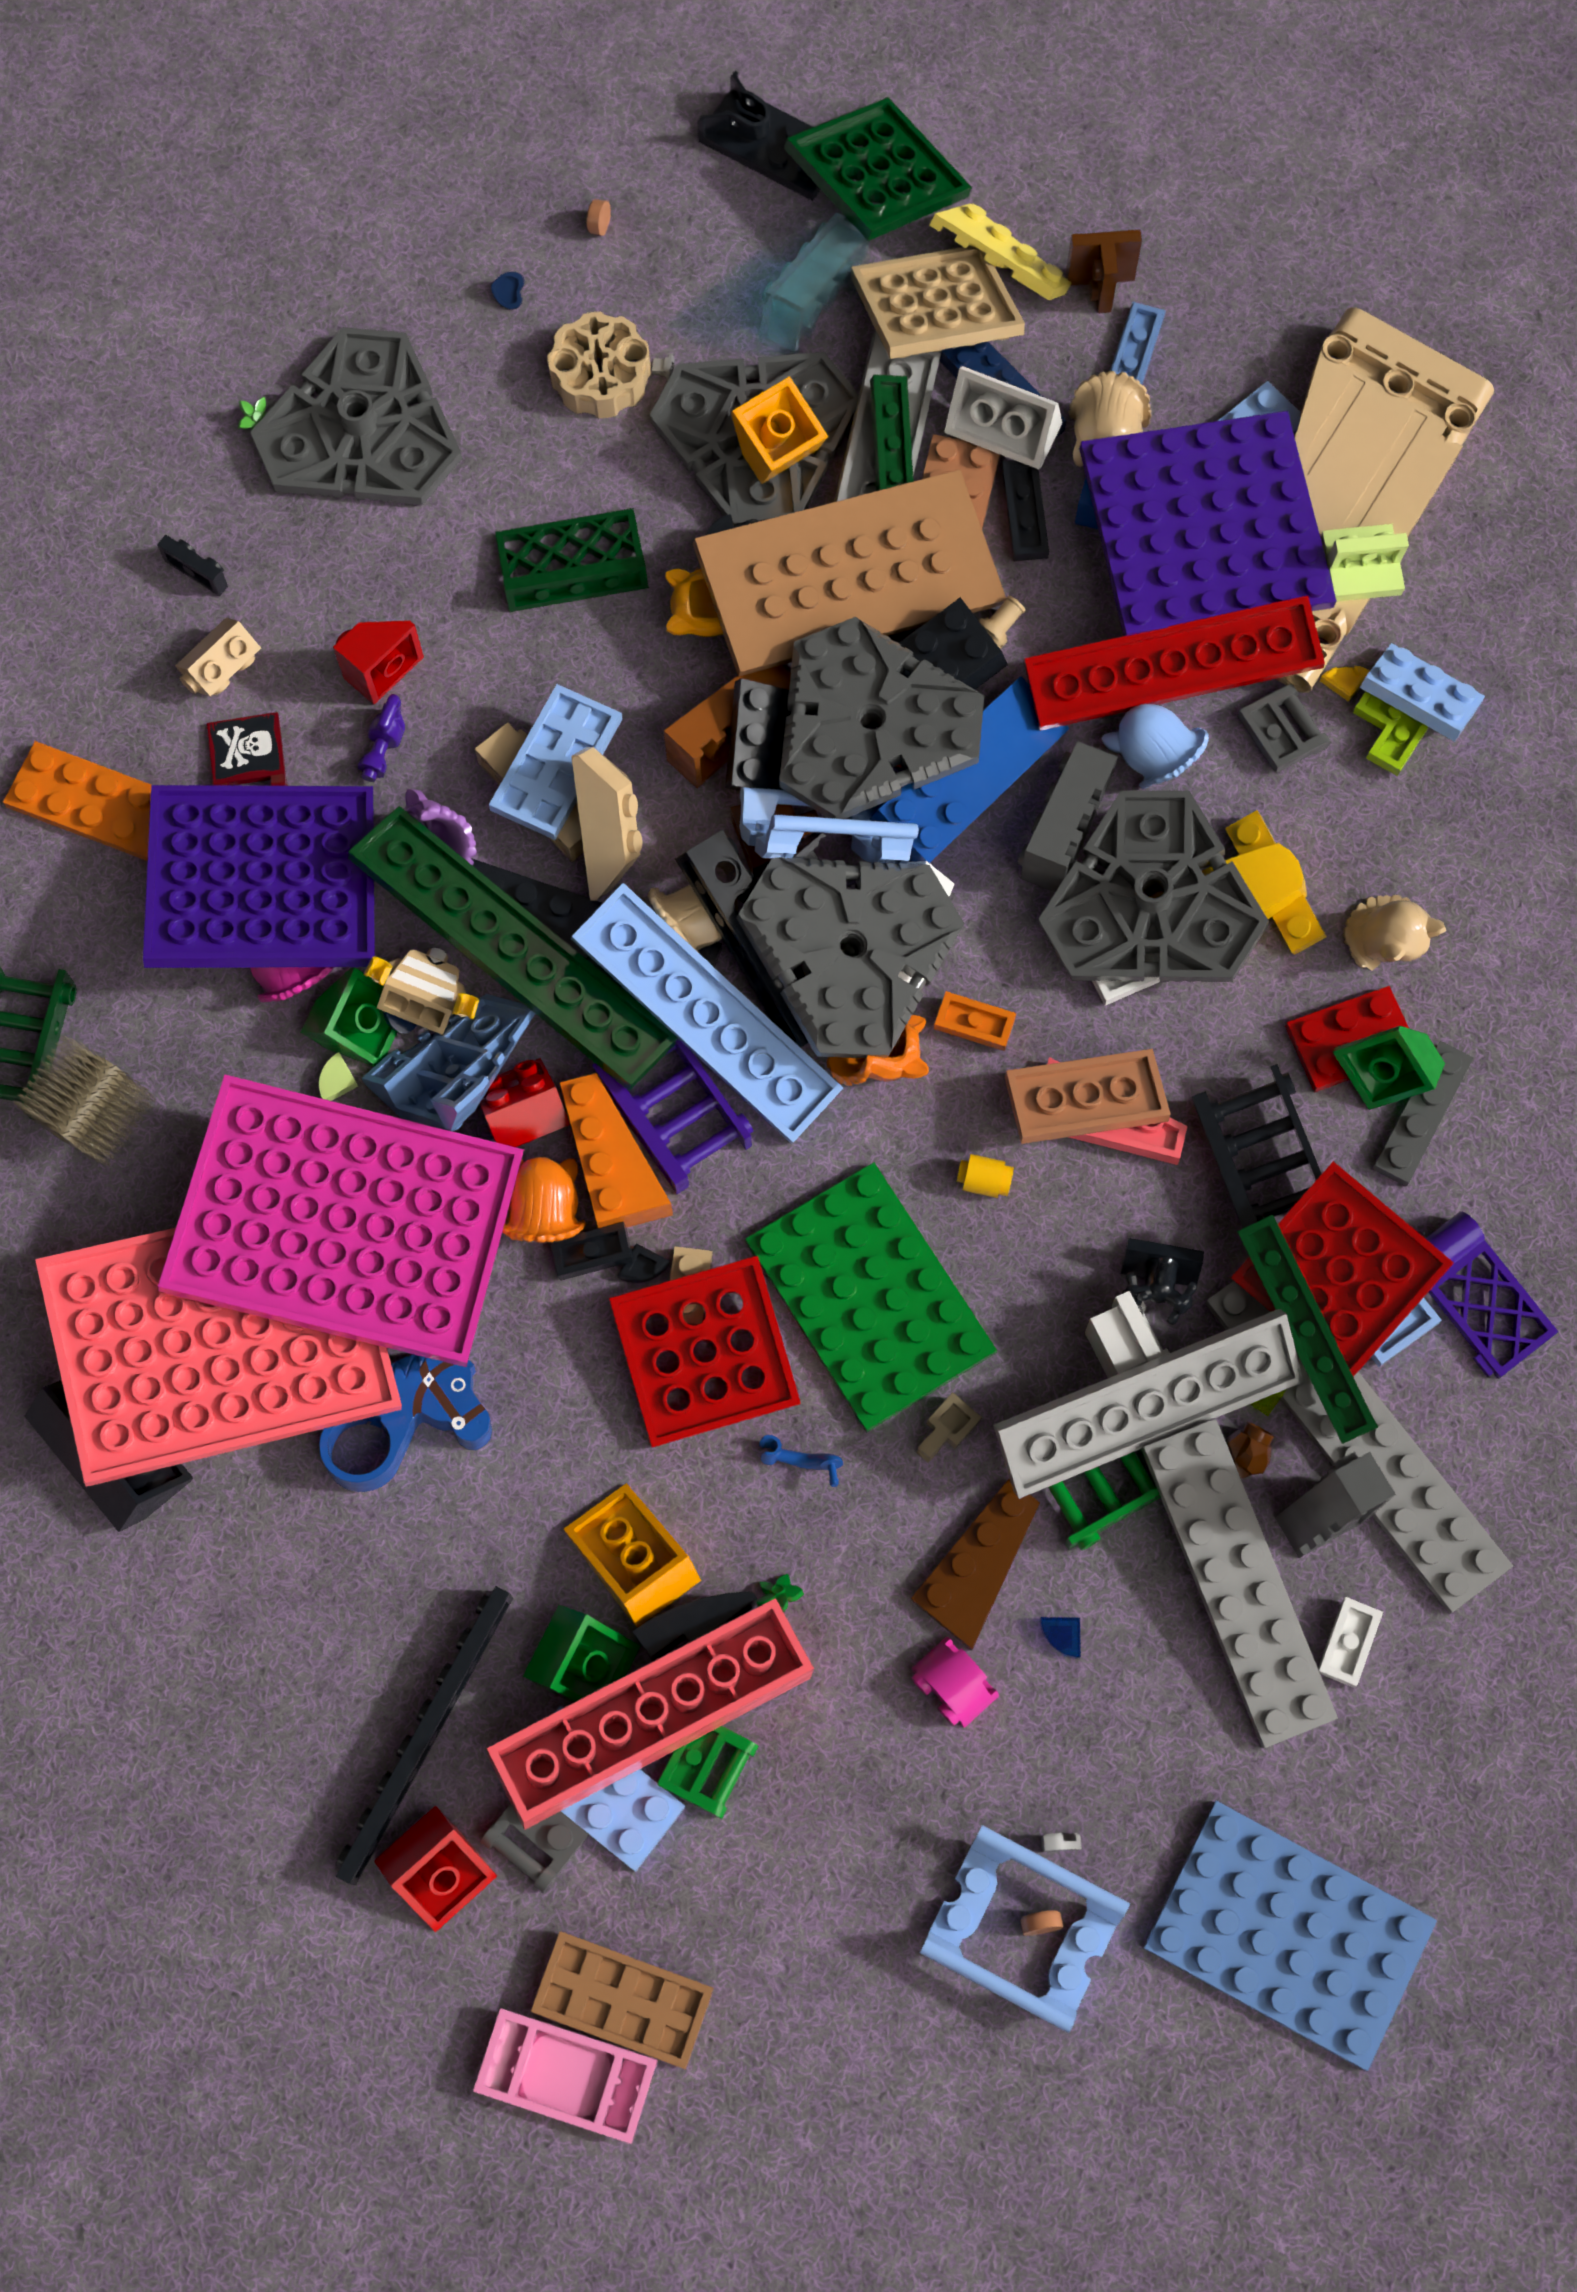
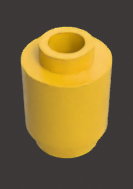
[956,1154,1014,1198]

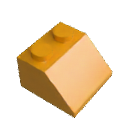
[731,376,829,484]

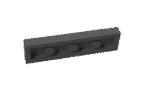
[1373,1041,1474,1187]

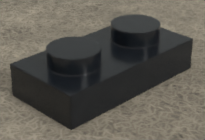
[157,534,228,597]
[550,1222,634,1281]

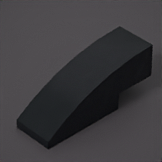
[632,1591,757,1662]

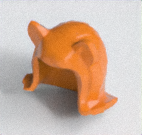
[826,1015,929,1086]
[502,1157,586,1243]

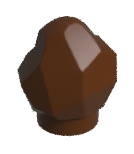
[1226,1421,1275,1479]

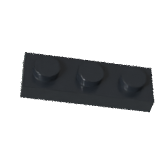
[1001,460,1049,561]

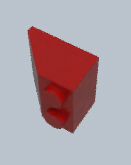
[333,620,424,705]
[374,1805,497,1932]

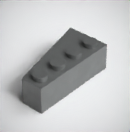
[1017,741,1118,892]
[1275,1452,1396,1558]

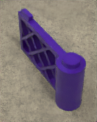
[1425,1211,1559,1379]

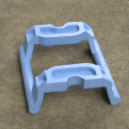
[739,787,918,864]
[920,1825,1130,2033]

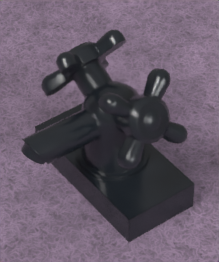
[1121,1238,1204,1325]

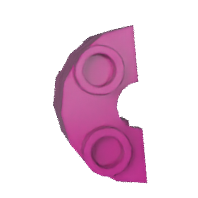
[911,1637,999,1728]

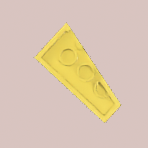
[930,204,1072,300]

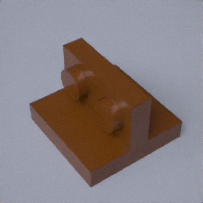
[1065,229,1142,314]

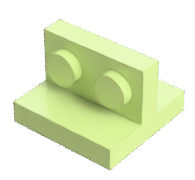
[1320,524,1409,601]

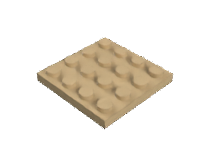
[851,246,1025,359]

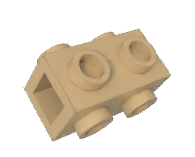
[175,618,261,696]

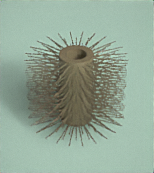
[14,1036,157,1166]

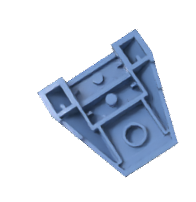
[361,994,535,1132]

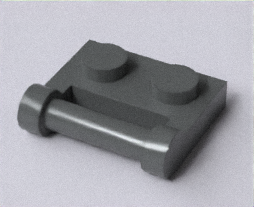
[1238,684,1331,774]
[480,1803,589,1893]

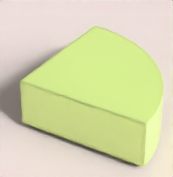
[319,1052,358,1101]

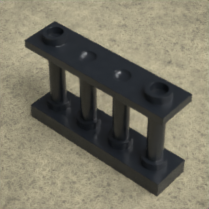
[1192,1064,1322,1229]

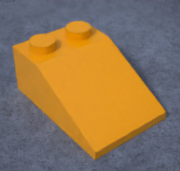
[563,1483,701,1628]

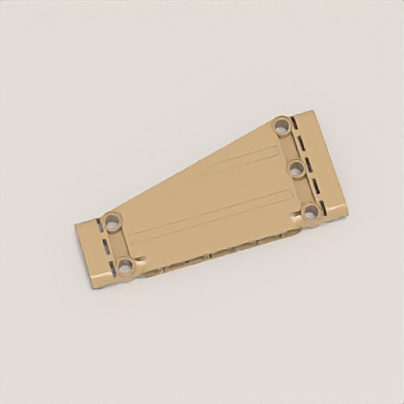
[1276,307,1494,693]

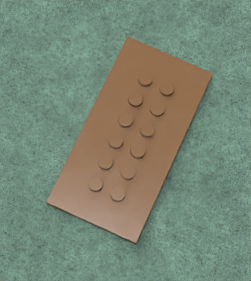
[693,470,1006,677]

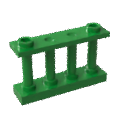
[1048,1452,1161,1551]

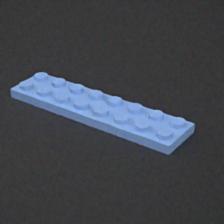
[571,883,843,1144]

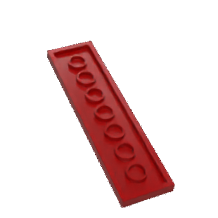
[1024,595,1325,731]

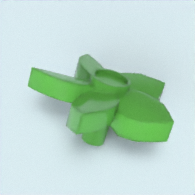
[238,397,268,430]

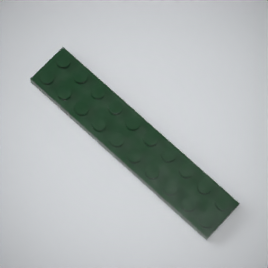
[348,806,678,1091]

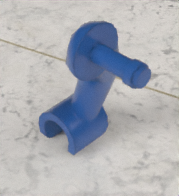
[759,1435,843,1487]

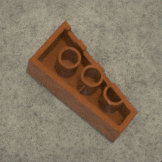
[664,665,791,789]

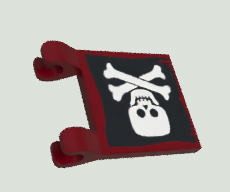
[207,712,288,786]

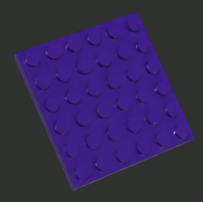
[1079,411,1337,636]
[143,785,375,968]

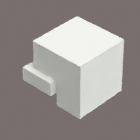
[1085,1291,1169,1378]

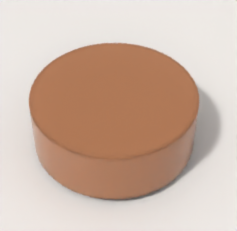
[587,199,611,236]
[1020,1910,1063,1936]

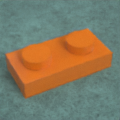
[934,991,1017,1051]

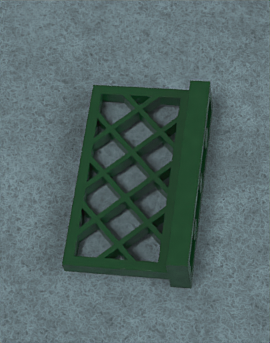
[495,508,649,612]

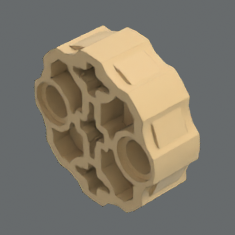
[548,312,651,418]

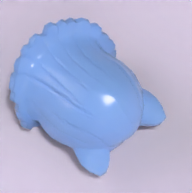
[1101,704,1209,789]

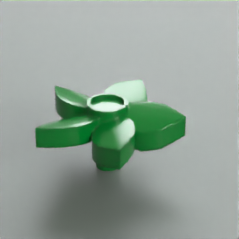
[757,1574,804,1612]

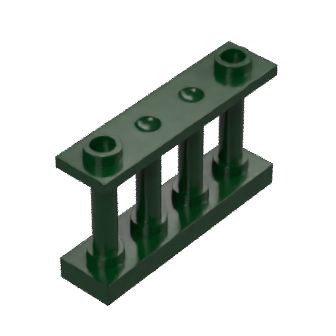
[0,967,77,1120]

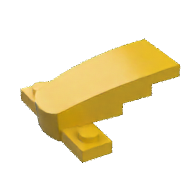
[1149,810,1327,955]

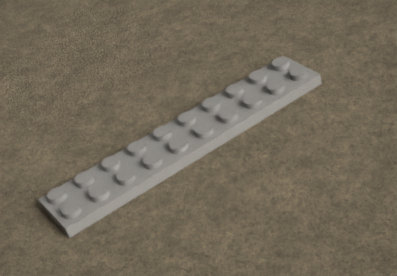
[1205,1281,1513,1614]

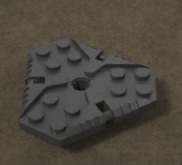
[250,327,463,505]
[649,352,859,526]
[780,617,984,819]
[1038,791,1269,982]
[736,857,965,1058]

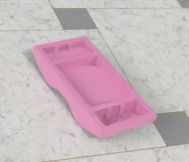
[473,2008,658,2144]

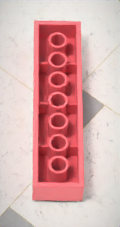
[487,1598,814,1830]

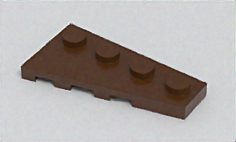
[911,1478,1040,1651]

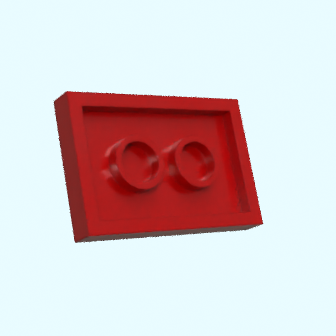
[1285,985,1409,1093]

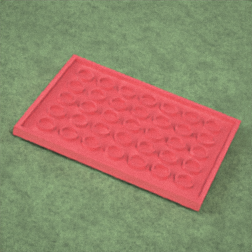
[35,1228,402,1487]

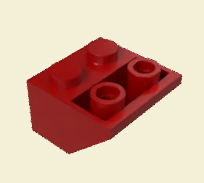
[479,1058,570,1147]

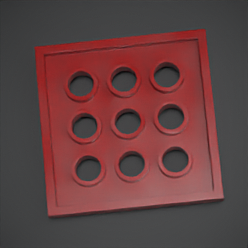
[609,1255,801,1448]

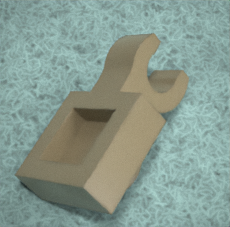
[917,1392,982,1463]

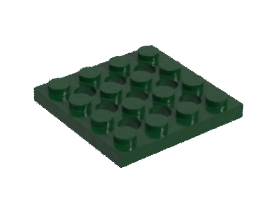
[784,97,972,241]

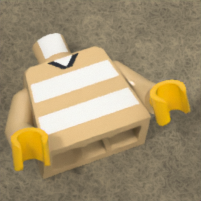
[363,948,479,1035]

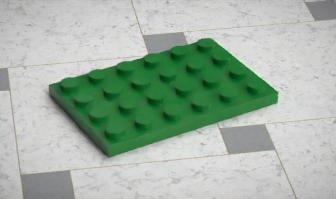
[745,1162,997,1433]

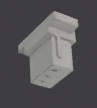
[652,353,675,381]

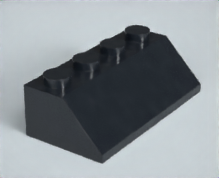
[24,1380,193,1532]

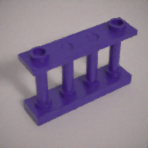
[592,1039,754,1194]

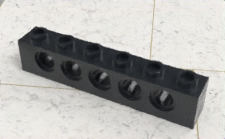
[675,830,809,1047]

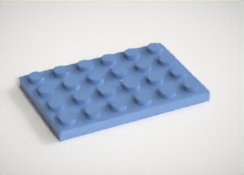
[1143,1801,1437,2071]

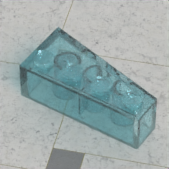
[759,212,869,355]

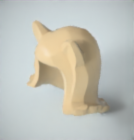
[1068,371,1152,467]
[648,885,738,953]
[1343,895,1446,971]

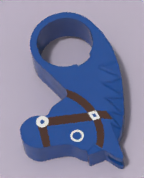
[319,1354,492,1492]

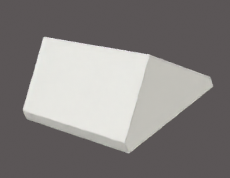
[944,366,1062,469]

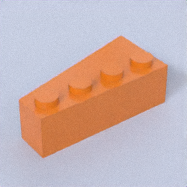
[560,1073,673,1228]

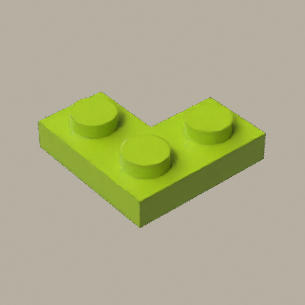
[1353,691,1429,777]

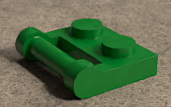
[657,1726,759,1819]

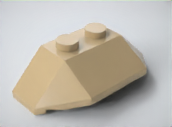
[571,747,642,901]

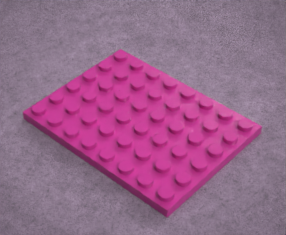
[158,1074,524,1367]

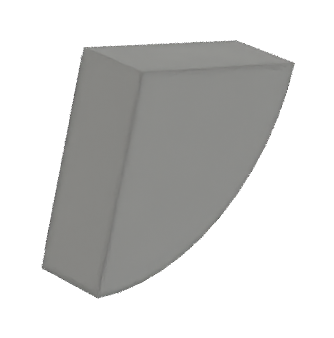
[1040,1833,1082,1853]

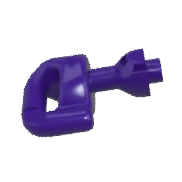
[358,694,405,782]

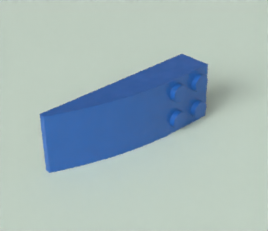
[869,676,1070,863]

